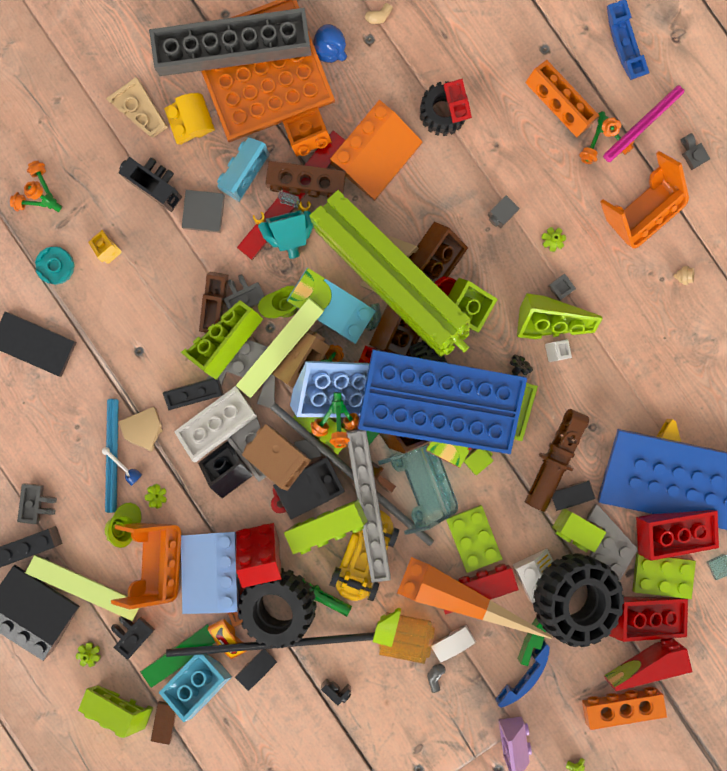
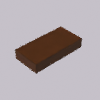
[151,701,176,745]

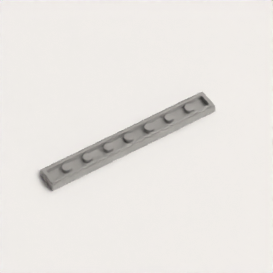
[346,429,391,583]

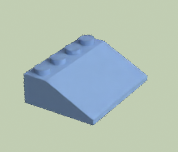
[290,361,370,417]
[181,532,240,614]

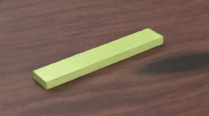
[236,298,325,398]
[25,555,139,621]

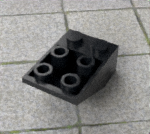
[273,457,345,520]

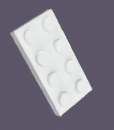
[174,386,257,462]

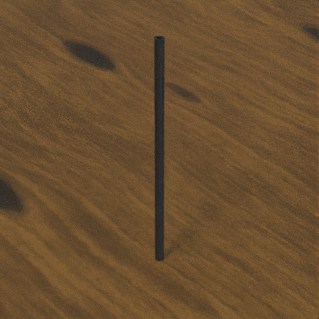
[166,632,375,657]

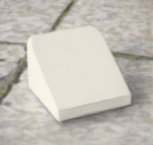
[545,339,572,362]

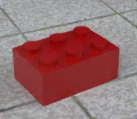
[236,523,281,588]

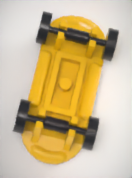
[329,510,400,602]

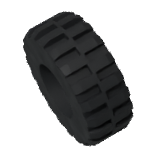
[533,553,624,647]

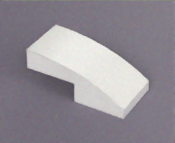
[431,625,476,663]

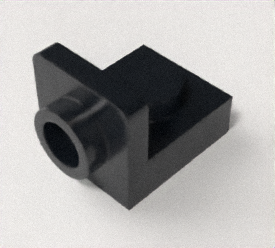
[321,679,351,706]

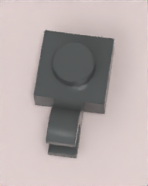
[680,133,710,170]

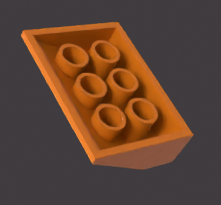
[330,100,423,201]

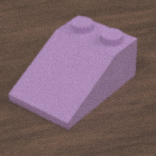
[499,717,532,771]

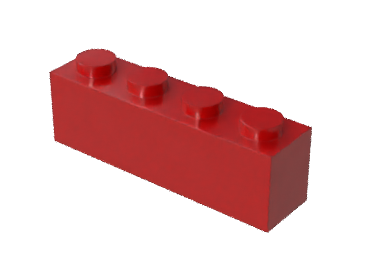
[443,564,519,615]

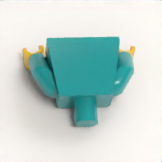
[253,201,313,259]

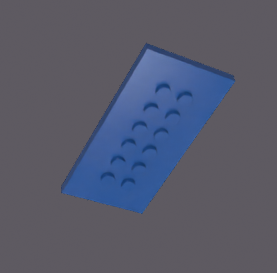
[357,349,527,454]
[597,429,727,530]

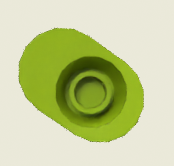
[258,286,299,319]
[104,503,141,548]

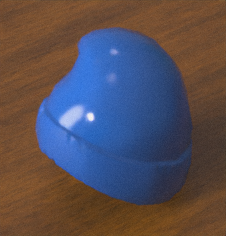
[313,24,347,63]

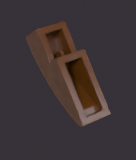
[199,272,229,333]

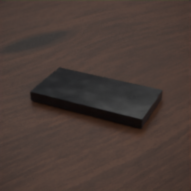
[0,311,77,377]

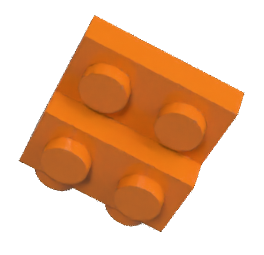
[283,107,332,157]

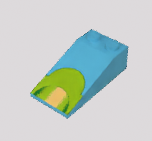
[287,268,376,344]

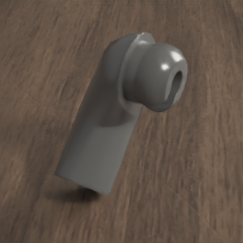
[427,664,446,693]

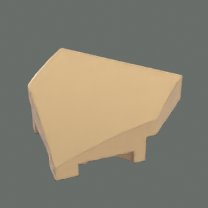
[119,407,163,452]

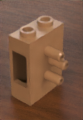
[271,329,330,388]
[242,424,311,491]

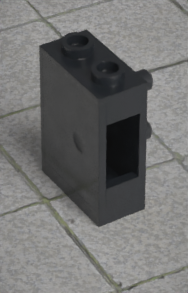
[118,157,182,212]

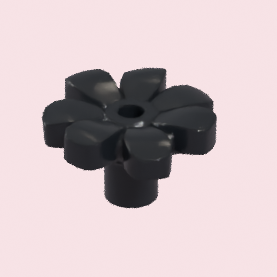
[510,354,533,375]

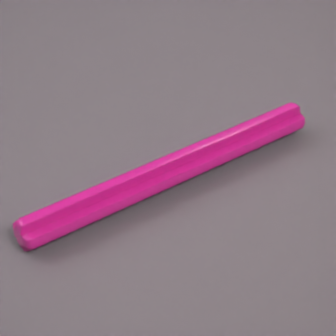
[603,85,685,162]

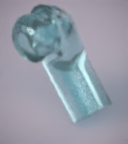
[365,303,381,331]

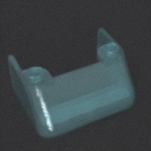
[378,444,458,535]

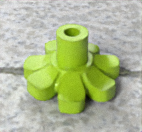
[541,227,566,252]
[145,484,167,509]
[76,642,101,667]
[566,758,585,771]

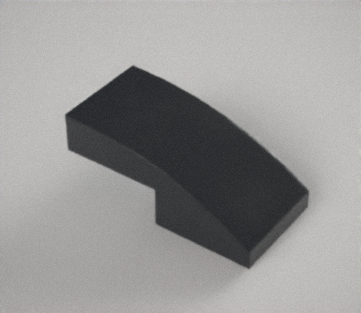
[552,480,595,511]
[234,649,277,691]

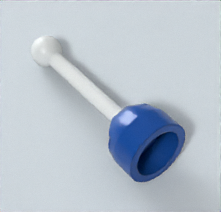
[102,447,142,486]

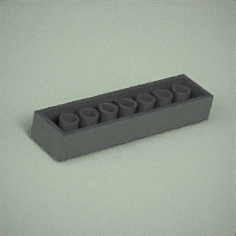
[149,8,311,76]

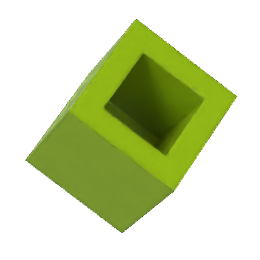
[464,449,494,476]

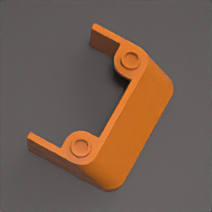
[600,151,689,248]
[111,523,181,610]

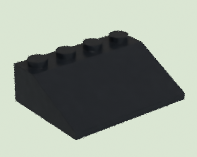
[0,565,80,661]

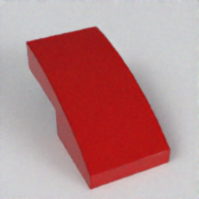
[443,78,472,123]

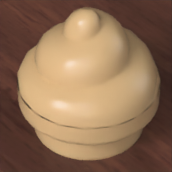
[673,266,694,285]

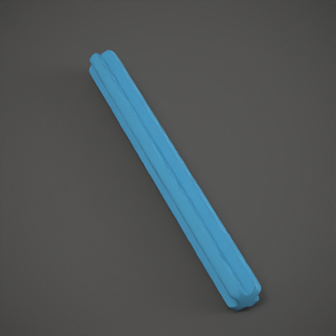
[105,399,119,513]

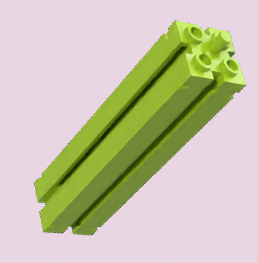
[309,190,470,357]

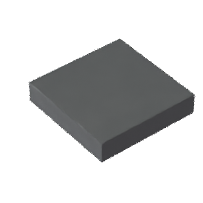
[182,190,225,233]

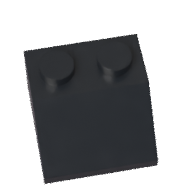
[198,441,253,498]

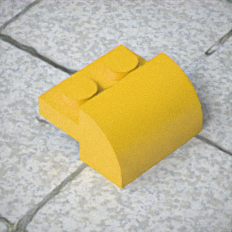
[164,93,215,145]

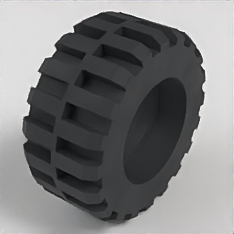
[238,568,317,649]

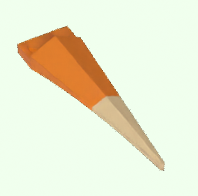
[397,557,552,639]

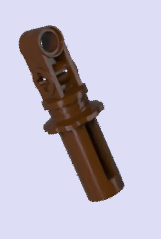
[524,409,589,512]

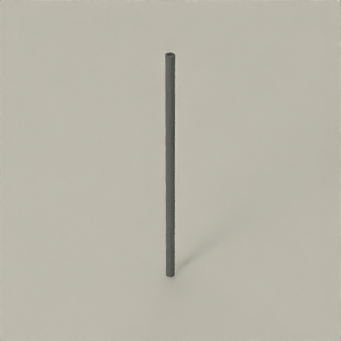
[270,403,434,546]

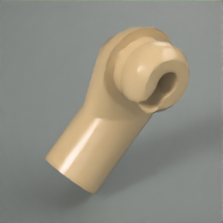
[365,3,393,24]

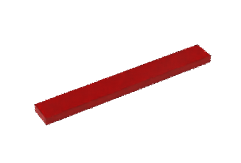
[237,130,345,260]

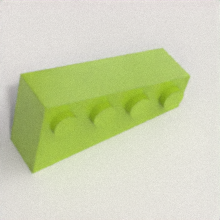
[180,300,263,379]
[284,500,368,555]

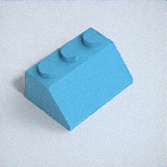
[217,137,270,202]
[159,654,232,722]

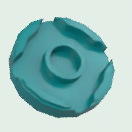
[35,247,75,285]

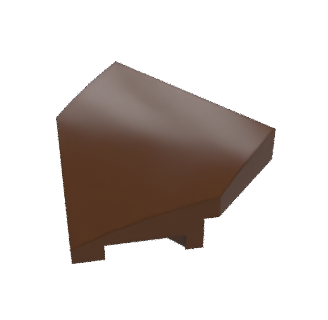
[372,461,396,493]

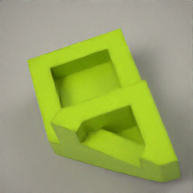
[373,608,401,647]

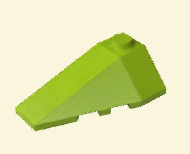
[517,293,603,339]

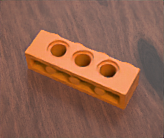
[525,60,600,137]
[582,687,667,730]

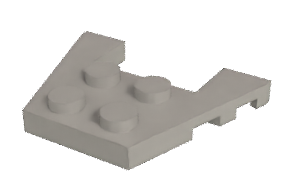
[207,340,275,408]
[566,504,638,582]

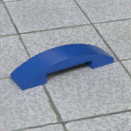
[607,0,650,80]
[495,641,550,708]

